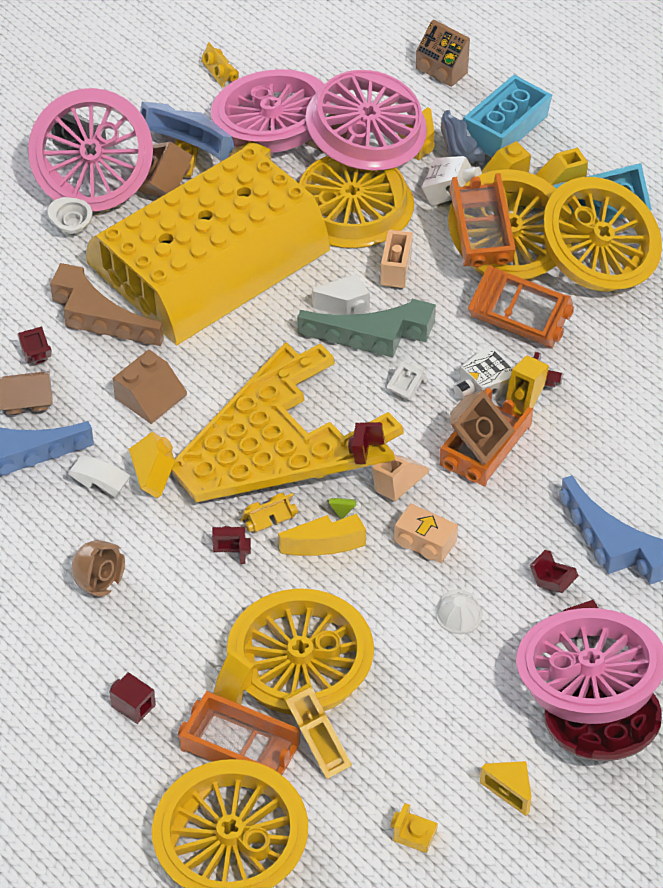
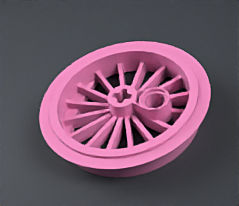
[211,69,331,153]
[306,70,427,170]
[28,88,153,212]
[516,608,663,724]

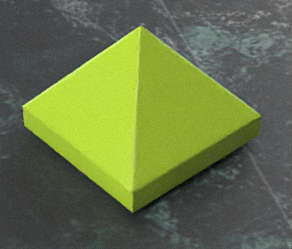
[329,498,357,519]

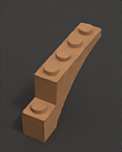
[50,263,164,346]

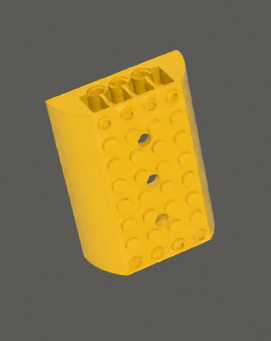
[86,144,330,346]

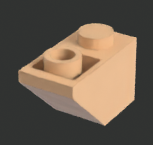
[372,454,429,501]

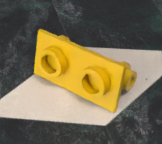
[201,42,239,87]
[240,493,298,533]

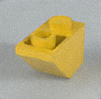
[535,147,588,185]

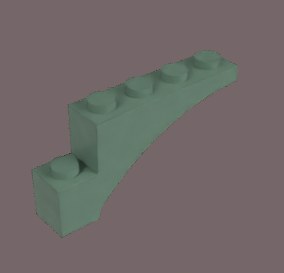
[297,299,436,358]

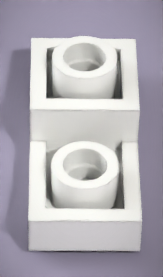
[68,455,131,497]

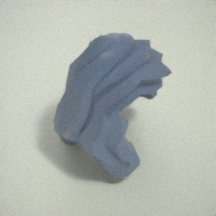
[441,110,485,164]

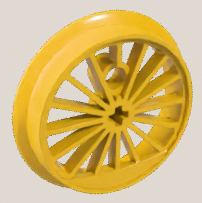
[298,156,414,248]
[448,169,573,280]
[544,177,662,292]
[227,588,374,715]
[152,759,308,888]

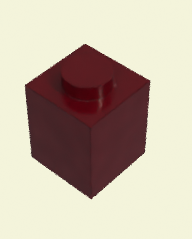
[109,672,156,724]

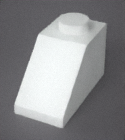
[312,273,370,315]

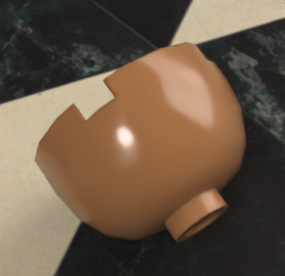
[71,540,125,597]

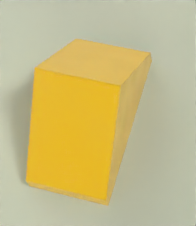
[480,761,532,816]

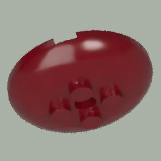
[545,684,662,761]

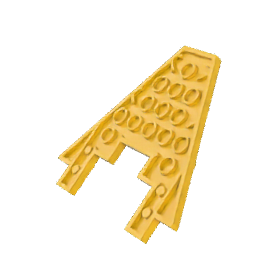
[171,342,404,502]

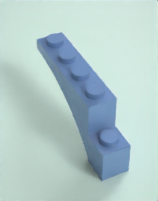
[140,101,234,160]
[0,421,94,476]
[559,475,663,585]

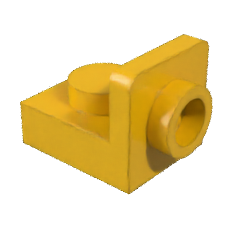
[390,803,438,853]

